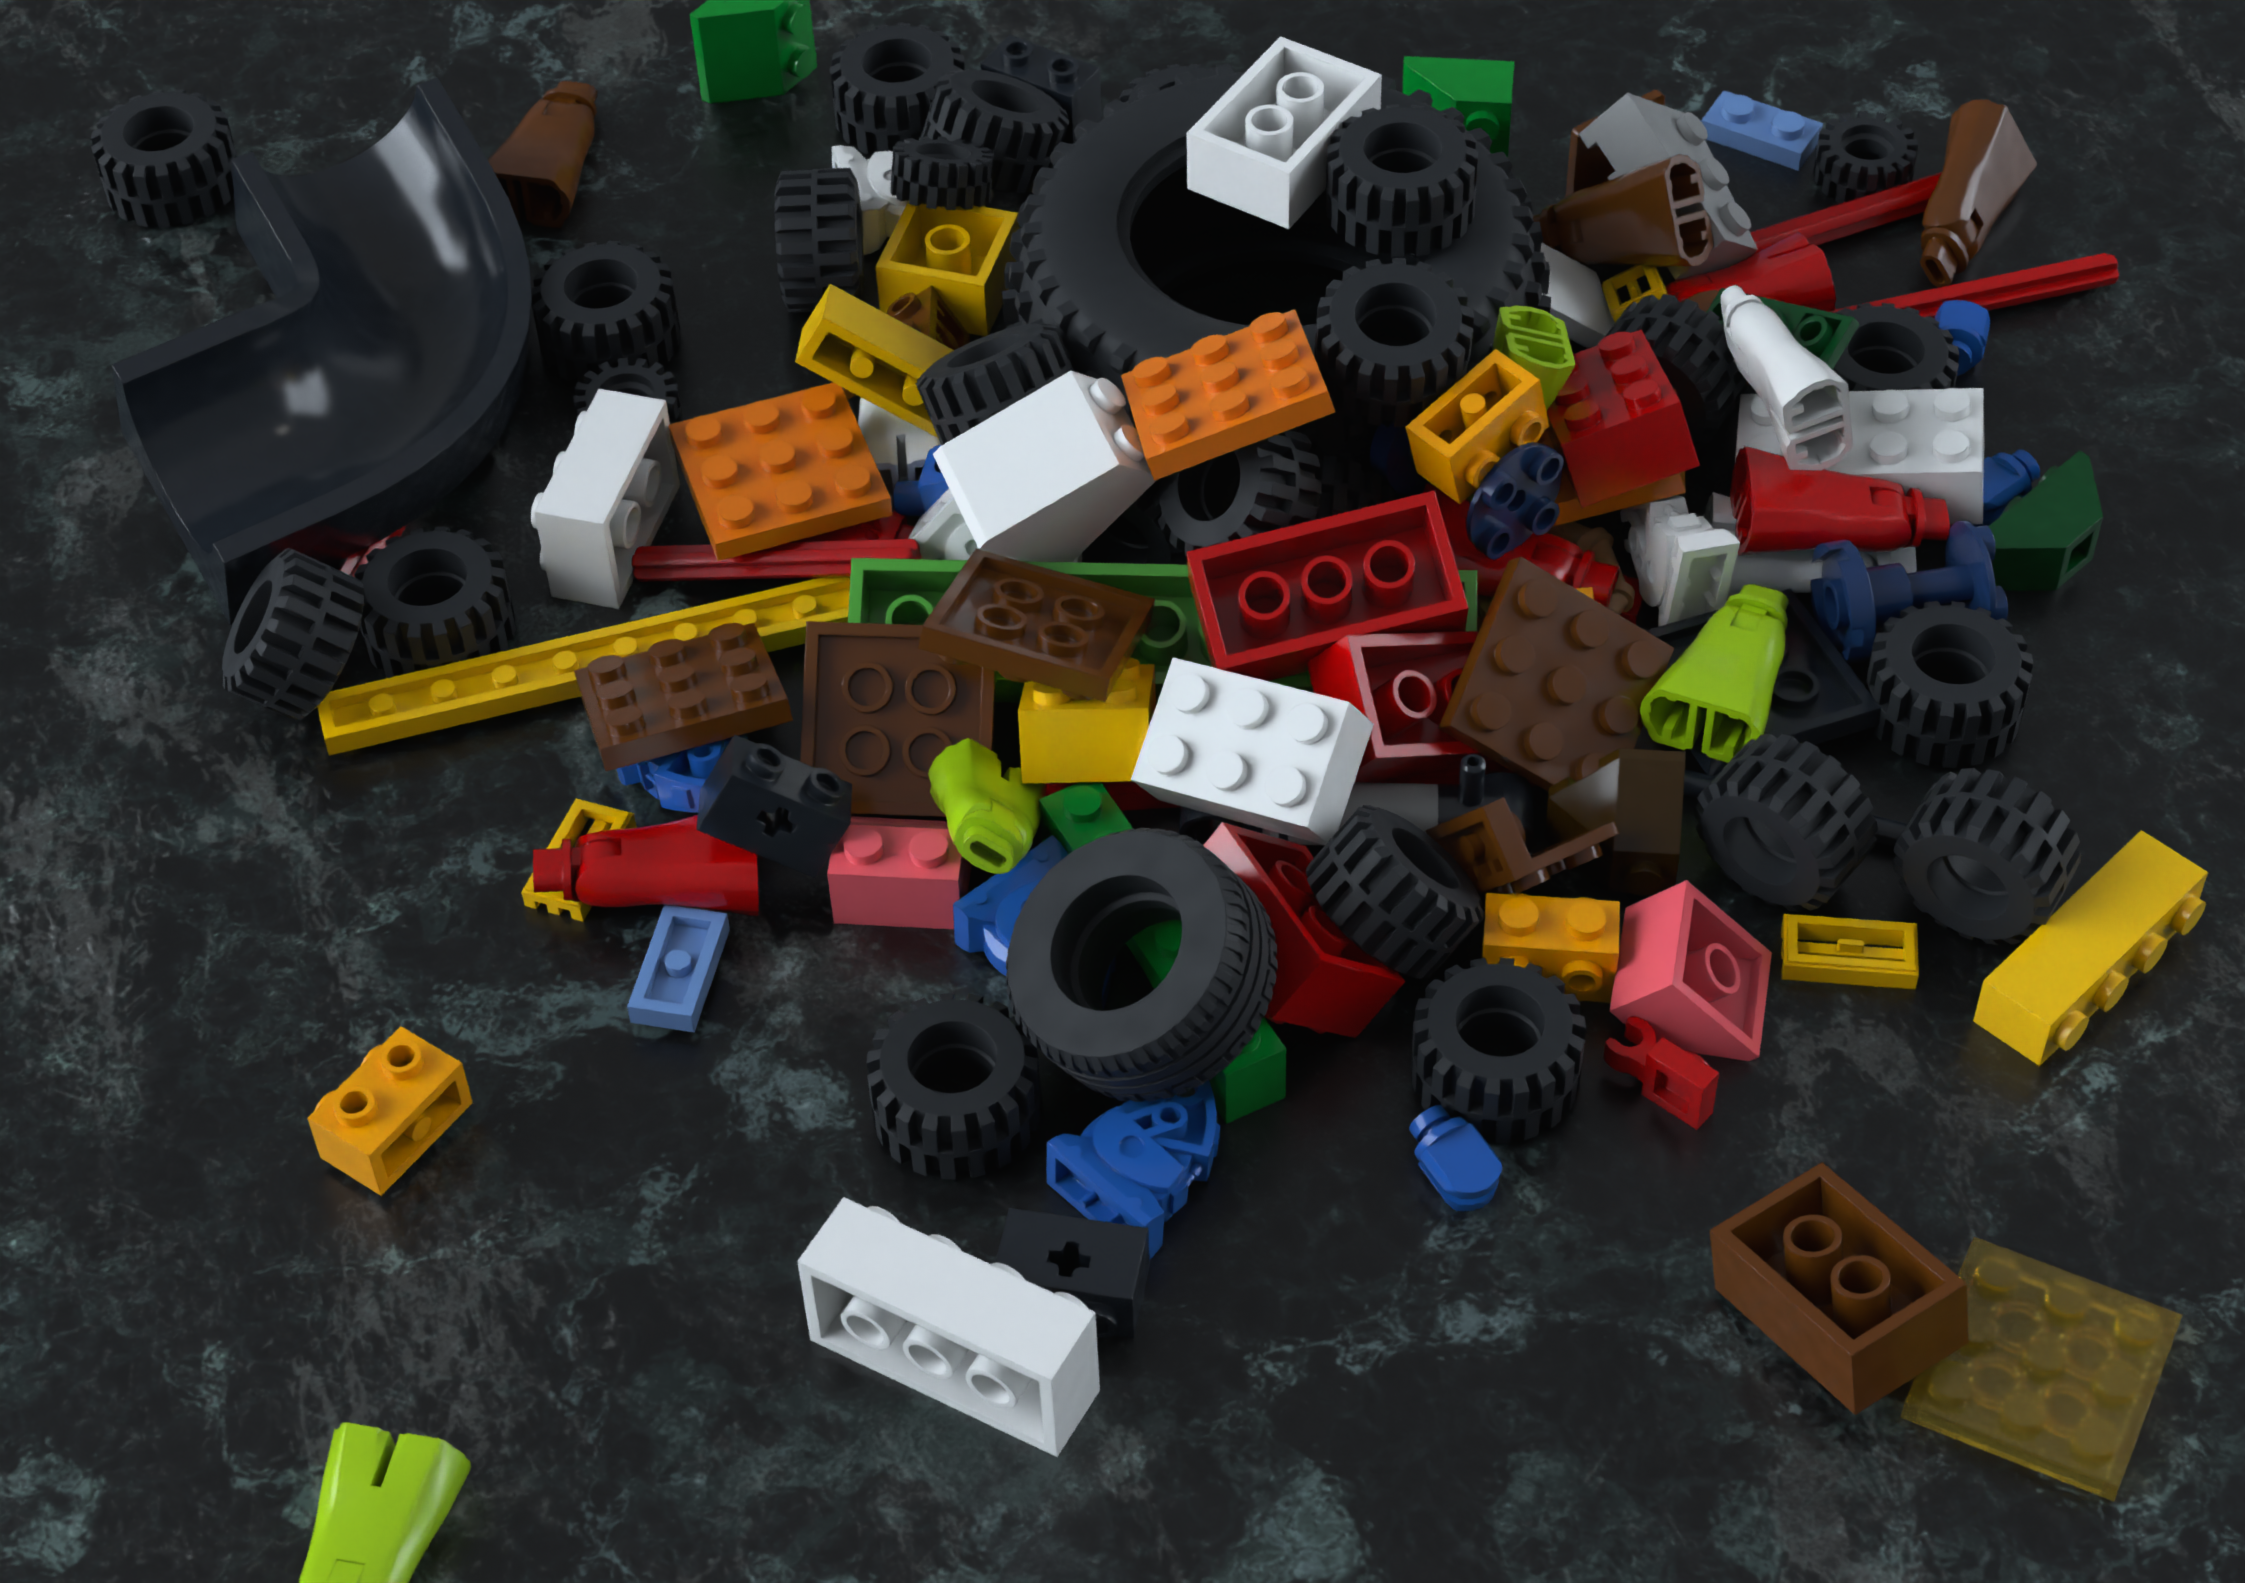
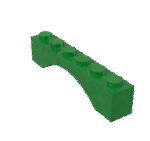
[1039,782,1286,1124]

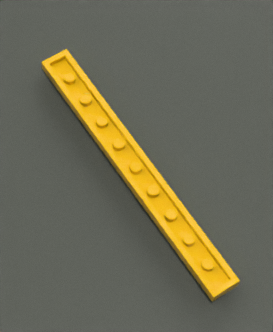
[317,577,850,756]

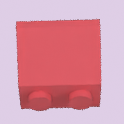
[827,816,972,930]
[1610,880,1772,1061]

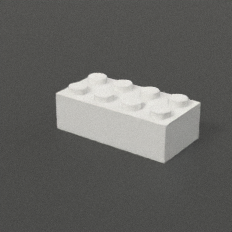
[1735,388,1984,525]
[797,1197,1100,1457]

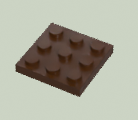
[918,549,1156,702]
[1438,557,1674,792]
[800,621,997,818]
[574,623,793,771]

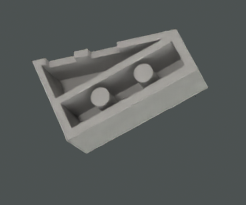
[1579,93,1758,280]

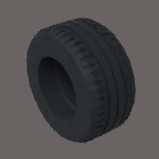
[1006,828,1278,1102]

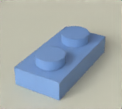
[1701,90,1823,171]
[627,904,730,1032]

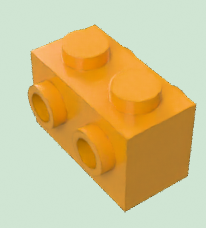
[1405,349,1549,504]
[1481,893,1620,1003]
[307,1026,473,1196]

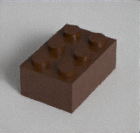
[1710,1162,1969,1415]

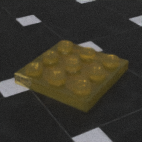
[1901,1237,2182,1501]

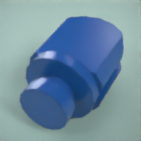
[1934,300,1990,376]
[1972,449,2041,527]
[1409,1105,1502,1211]

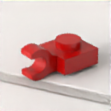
[1603,1016,1719,1130]

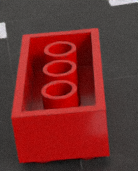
[1186,490,1469,681]

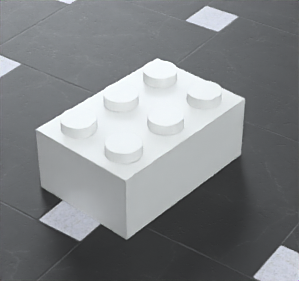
[1187,36,1382,229]
[531,389,680,609]
[1131,657,1374,845]

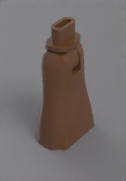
[487,81,598,228]
[1920,99,2037,287]
[1533,154,1714,267]

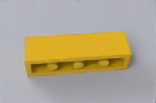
[795,284,954,438]
[1973,830,2208,1066]

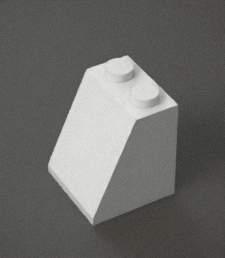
[933,371,1156,562]

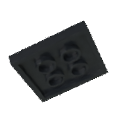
[1646,588,1881,776]

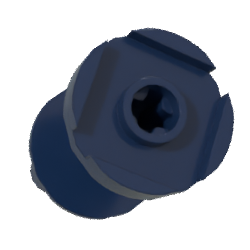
[1370,418,1564,560]
[1810,520,2008,665]

